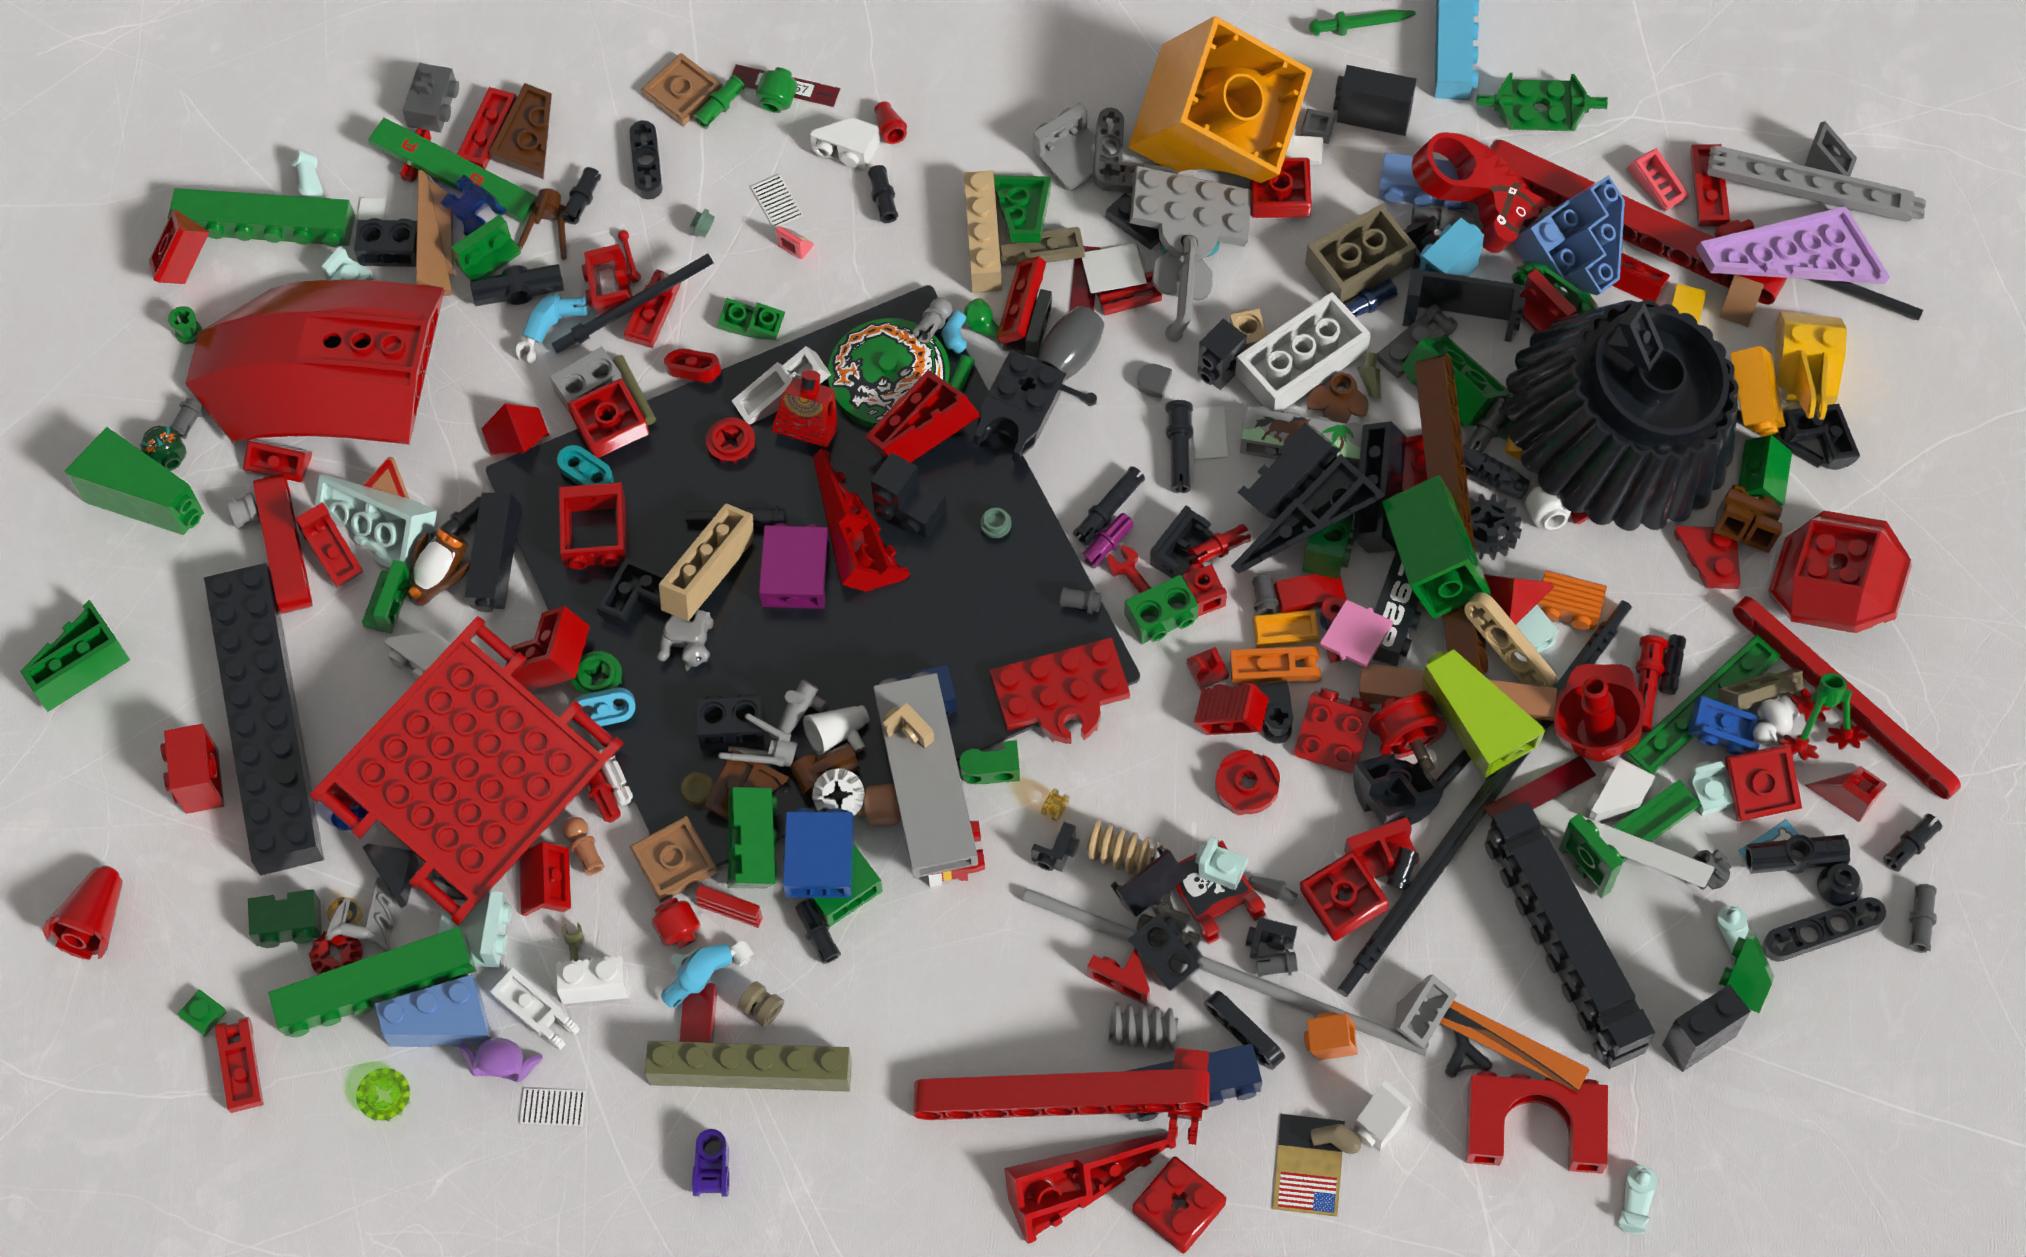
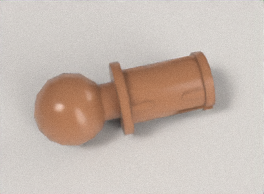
[563,817,605,876]

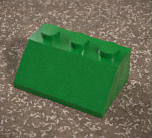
[1401,336,1512,427]

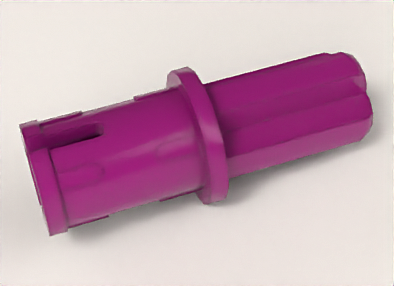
[1080,513,1133,569]

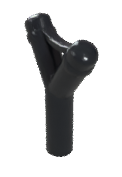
[1445,1030,1493,1078]

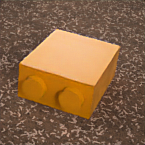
[1730,345,1785,436]

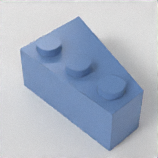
[375,975,492,1047]

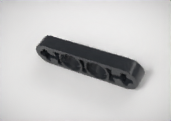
[1762,897,1886,962]

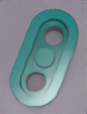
[557,445,613,486]

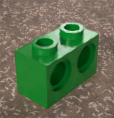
[1124,575,1199,644]

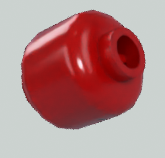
[651,898,701,949]

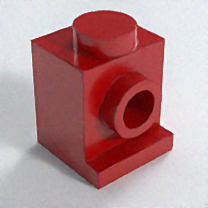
[1183,563,1227,616]

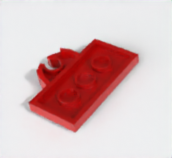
[990,637,1130,744]

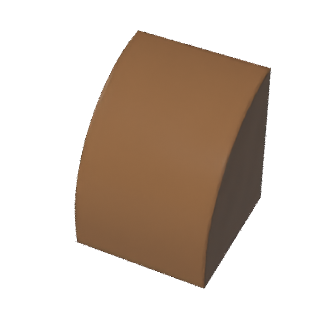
[1719,275,1764,327]

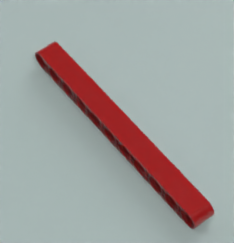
[1489,139,1787,305]

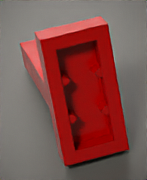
[296,502,364,588]

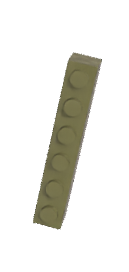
[645,1041,852,1092]

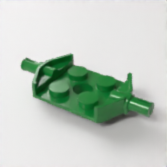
[1476,73,1608,131]

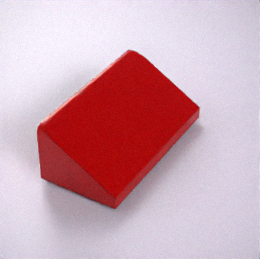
[1612,253,1670,302]
[243,439,312,483]
[679,983,717,1043]

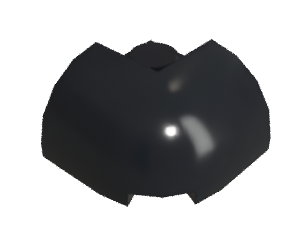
[1353,754,1444,825]

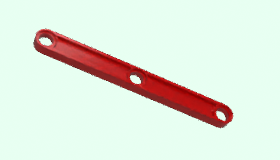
[1732,596,1961,800]

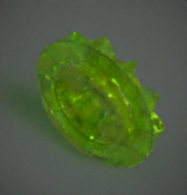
[356,1068,411,1121]

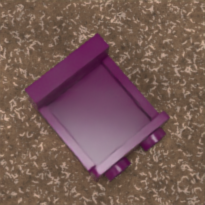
[759,523,829,609]

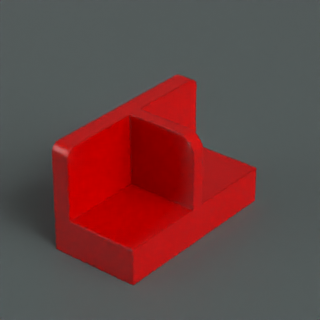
[1344,817,1419,879]

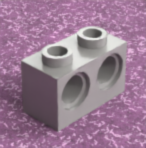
[549,346,622,413]

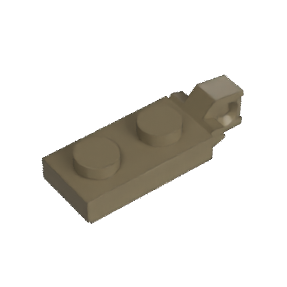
[1000,227,1085,265]
[1718,668,1804,710]

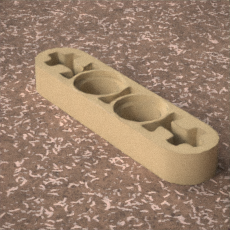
[1464,592,1557,688]

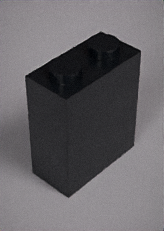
[1333,65,1417,136]
[1662,984,1751,1072]

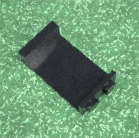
[1402,269,1525,342]

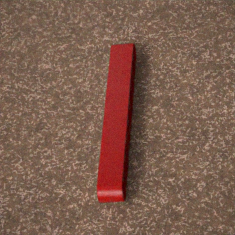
[913,1069,1210,1120]

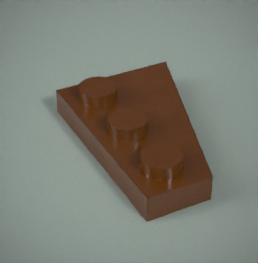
[489,83,552,179]

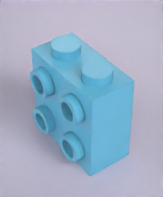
[1418,218,1484,277]

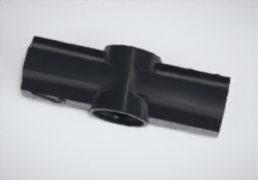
[470,264,564,307]
[1745,834,1850,874]

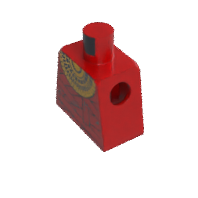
[772,370,837,447]

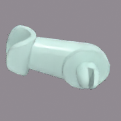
[291,150,324,198]
[1717,906,1749,967]
[1618,1165,1658,1235]

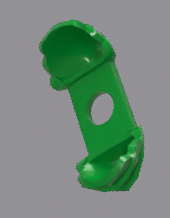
[1511,261,1598,314]

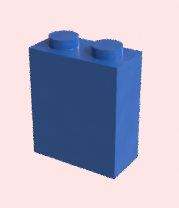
[783,808,854,898]

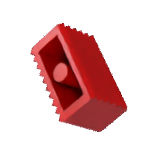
[1193,682,1269,735]

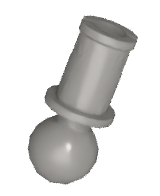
[913,298,952,343]

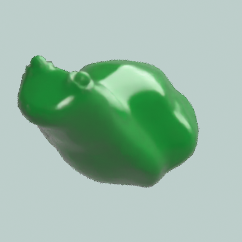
[964,298,1001,343]

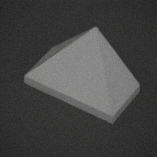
[1396,974,1457,1049]

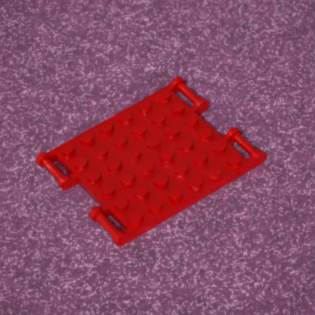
[309,616,624,926]

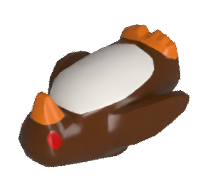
[407,528,470,606]

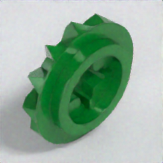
[572,651,623,695]

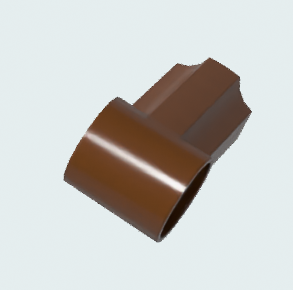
[790,743,860,798]

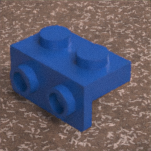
[1687,696,1760,755]

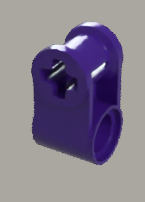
[692,1129,730,1197]

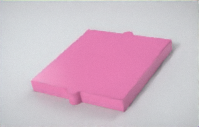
[1320,600,1393,668]

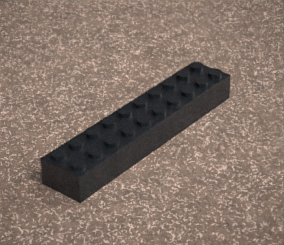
[204,563,324,876]

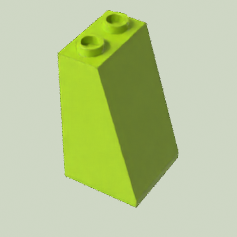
[1422,649,1545,778]

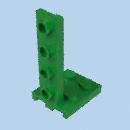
[1559,780,1701,898]

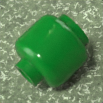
[756,67,798,113]

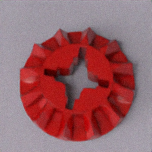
[706,417,755,464]
[309,931,363,975]

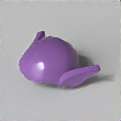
[458,1038,543,1082]

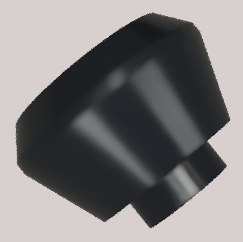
[1817,863,1863,906]

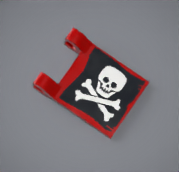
[1175,841,1266,945]

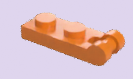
[1230,646,1321,684]

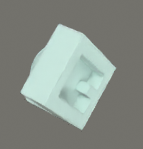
[322,246,374,280]
[1688,760,1734,816]
[1195,836,1248,890]

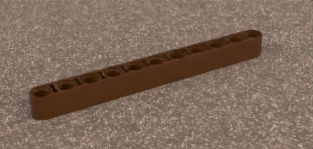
[1415,354,1488,674]

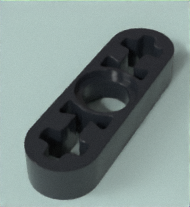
[629,120,663,200]
[1204,990,1285,1070]

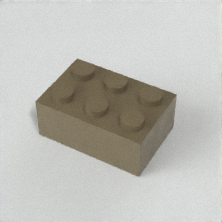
[1305,204,1417,304]

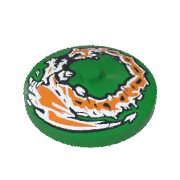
[828,318,950,428]

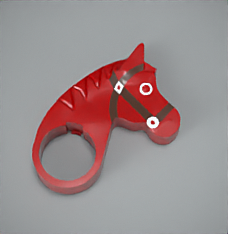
[1412,132,1551,253]

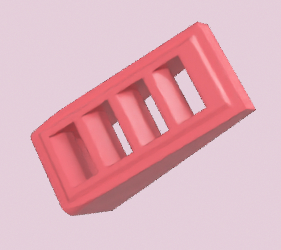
[1627,147,1689,212]

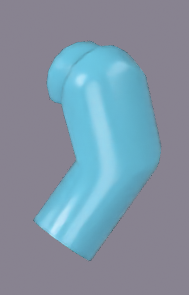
[941,310,967,354]

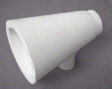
[803,705,870,755]

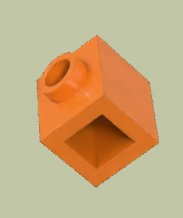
[1304,1012,1358,1061]

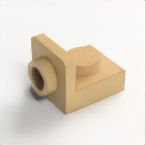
[882,702,935,748]

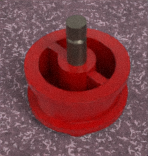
[1369,691,1447,774]

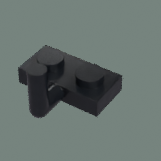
[1105,193,1160,250]

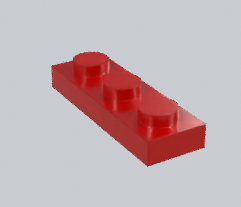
[457,87,517,169]
[1690,144,1730,226]
[996,256,1047,344]

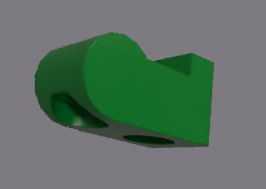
[959,740,1020,785]

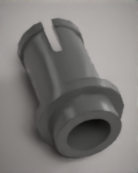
[170,398,203,439]
[1252,574,1279,615]
[1060,587,1102,614]
[1256,949,1298,977]

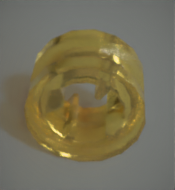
[1041,788,1070,821]

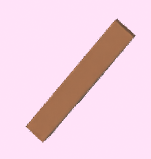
[1359,664,1558,721]

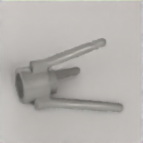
[718,713,797,767]

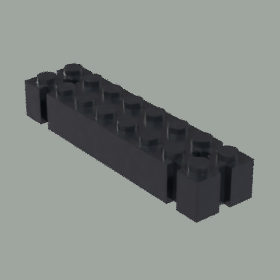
[1484,802,1656,1069]

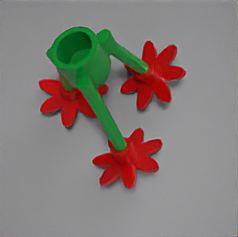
[1778,673,1869,760]

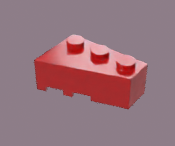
[865,370,981,463]

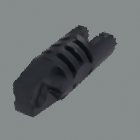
[1463,446,1530,500]

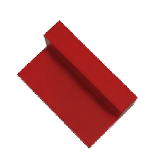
[519,841,571,916]

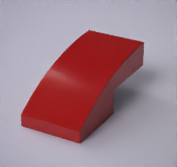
[1274,574,1347,612]

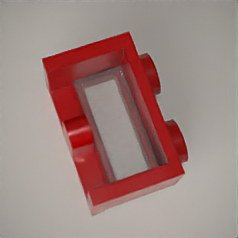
[581,244,634,315]

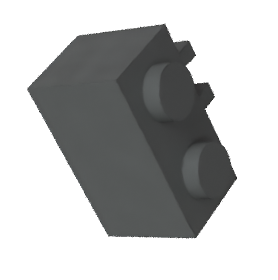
[402,63,459,133]

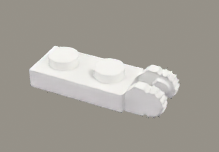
[490,968,580,1051]

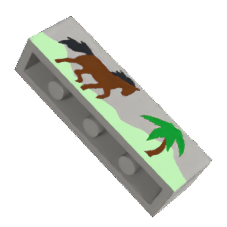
[1240,407,1363,470]

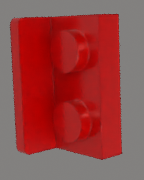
[1520,269,1577,332]

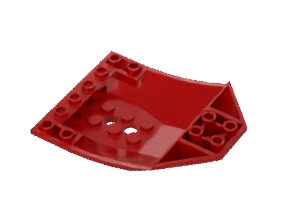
[185,280,444,445]

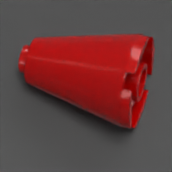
[42,866,123,960]

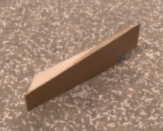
[416,170,454,296]

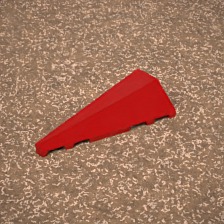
[813,449,910,592]
[1004,1131,1176,1244]

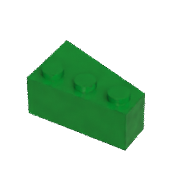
[20,599,130,712]
[727,787,777,889]

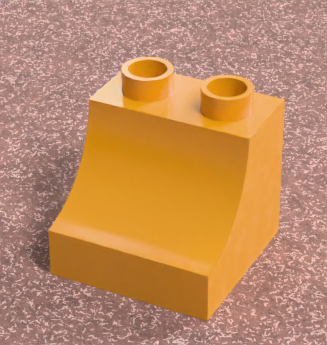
[1128,16,1313,183]

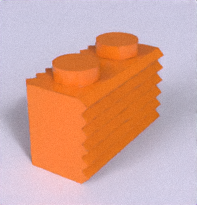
[1537,570,1607,630]

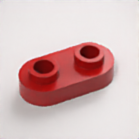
[664,349,721,383]

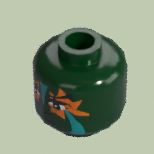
[140,426,187,471]

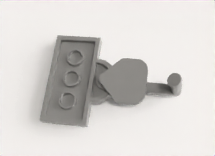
[1130,166,1252,342]

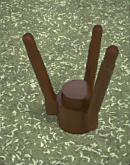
[518,188,567,260]

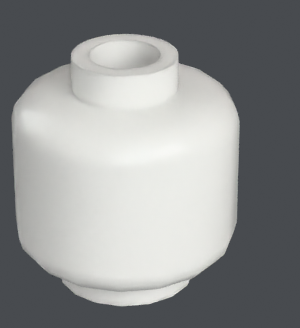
[1525,485,1571,530]

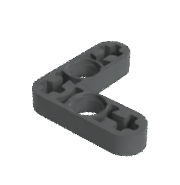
[1093,107,1178,193]

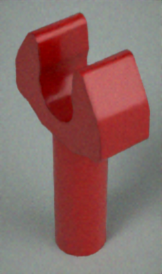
[1107,545,1151,593]

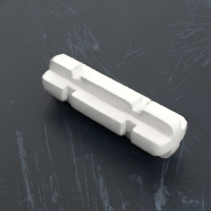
[598,747,634,806]

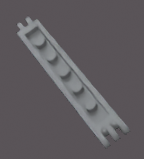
[1707,146,1926,221]

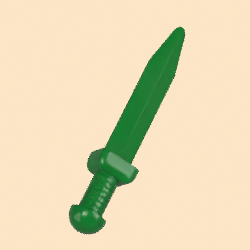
[1309,10,1416,36]

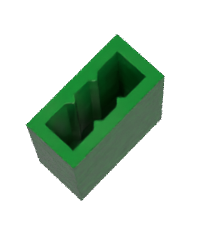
[782,844,883,927]

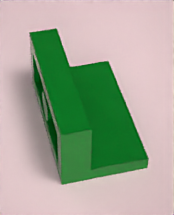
[1738,435,1792,506]

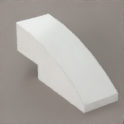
[732,346,831,424]

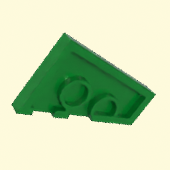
[994,175,1051,243]

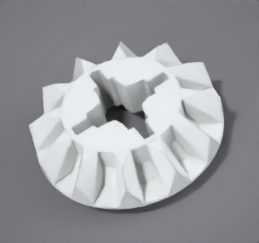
[812,768,865,816]

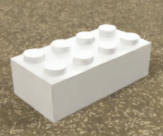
[1235,292,1371,412]

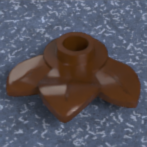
[1307,372,1369,424]

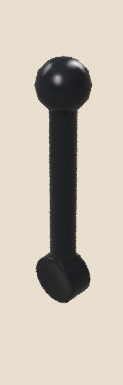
[1062,385,1097,406]

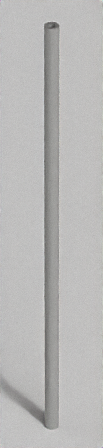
[1022,889,1429,1056]

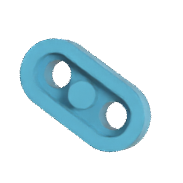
[573,688,635,728]

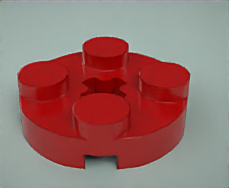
[1215,750,1280,816]

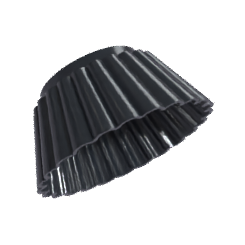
[1504,300,1739,531]

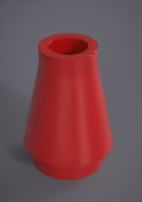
[874,101,907,144]

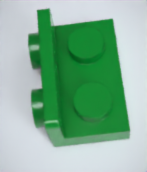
[451,214,521,280]
[362,560,412,634]

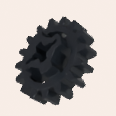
[1469,494,1522,560]

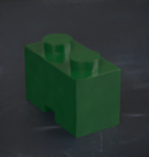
[248,889,322,948]

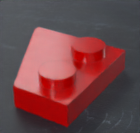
[1674,526,1740,589]

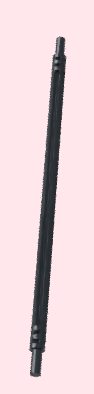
[1337,600,1632,997]

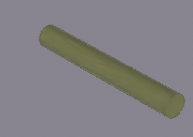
[613,355,656,425]

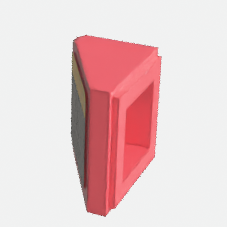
[776,226,814,259]

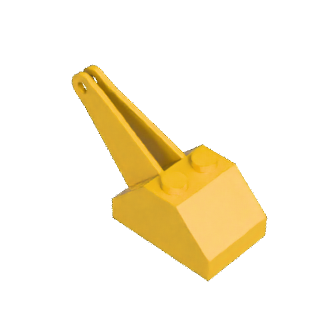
[1774,311,1847,420]

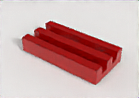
[1097,271,1162,316]
[695,885,763,928]

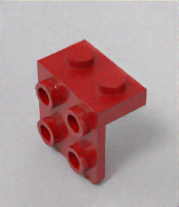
[1294,688,1376,773]

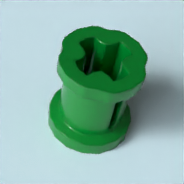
[168,306,202,344]

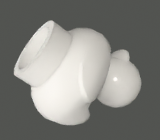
[1753,696,1800,744]

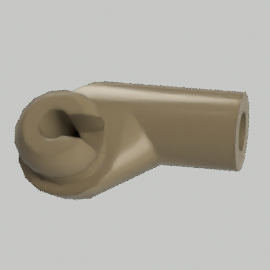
[1311,1124,1361,1154]

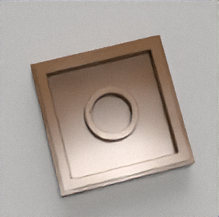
[641,53,723,127]
[629,816,718,903]

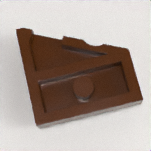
[703,748,789,820]

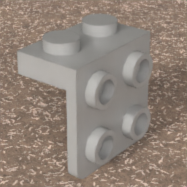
[1033,103,1112,190]

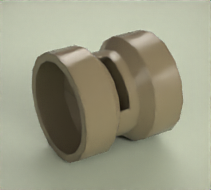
[738,981,784,1027]

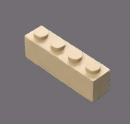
[964,170,1002,293]
[659,503,754,621]

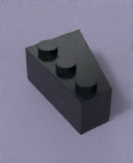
[1237,423,1341,519]

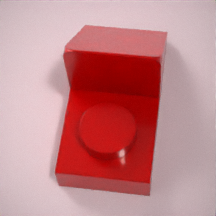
[1087,948,1150,1006]

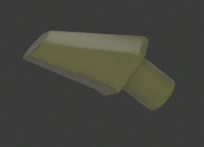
[1357,352,1381,399]

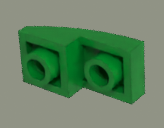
[716,298,785,340]

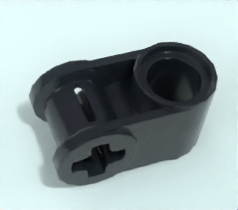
[1255,679,1293,744]

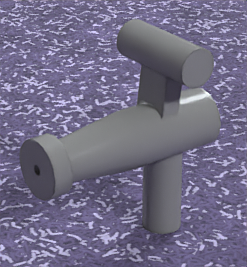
[770,679,827,741]

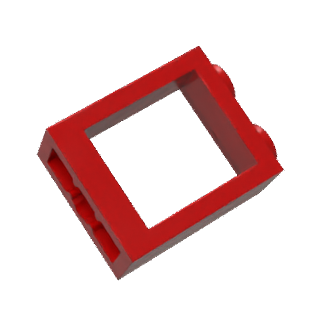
[559,482,627,569]

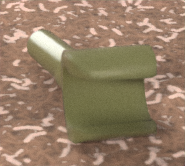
[562,923,584,962]

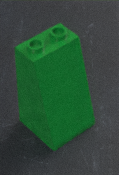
[64,427,204,535]
[1382,475,1491,619]

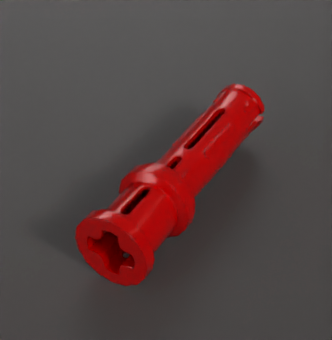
[1635,635,1668,733]

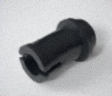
[1386,846,1419,890]

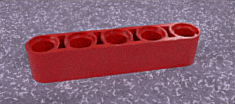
[253,473,313,614]

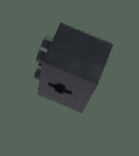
[1197,318,1247,390]

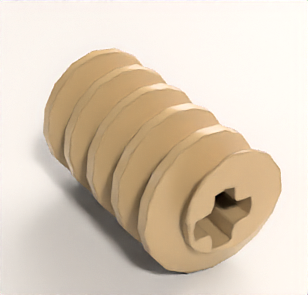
[1087,819,1160,874]

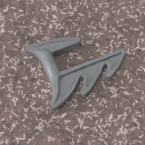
[325,877,394,952]

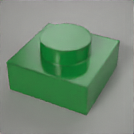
[177,989,227,1037]

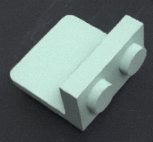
[438,891,512,968]

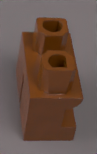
[1713,485,1783,553]

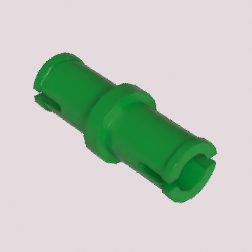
[693,75,746,129]

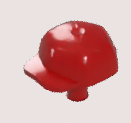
[1554,664,1644,762]

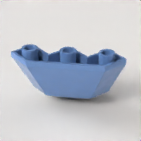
[1512,175,1625,295]

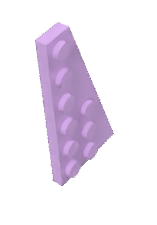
[1696,206,1890,284]

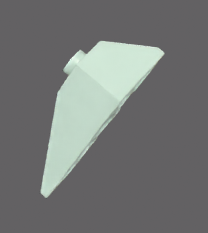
[315,474,437,570]

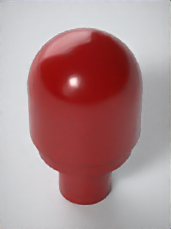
[1714,219,1754,238]

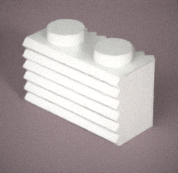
[556,955,629,1004]

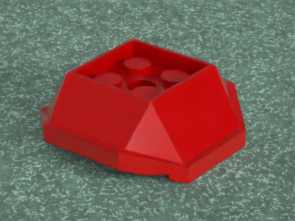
[1769,511,1912,633]

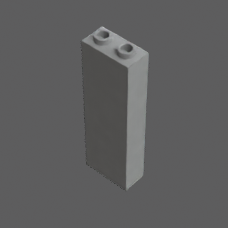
[873,672,978,878]

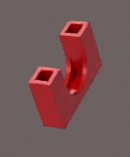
[1466,1071,1608,1174]

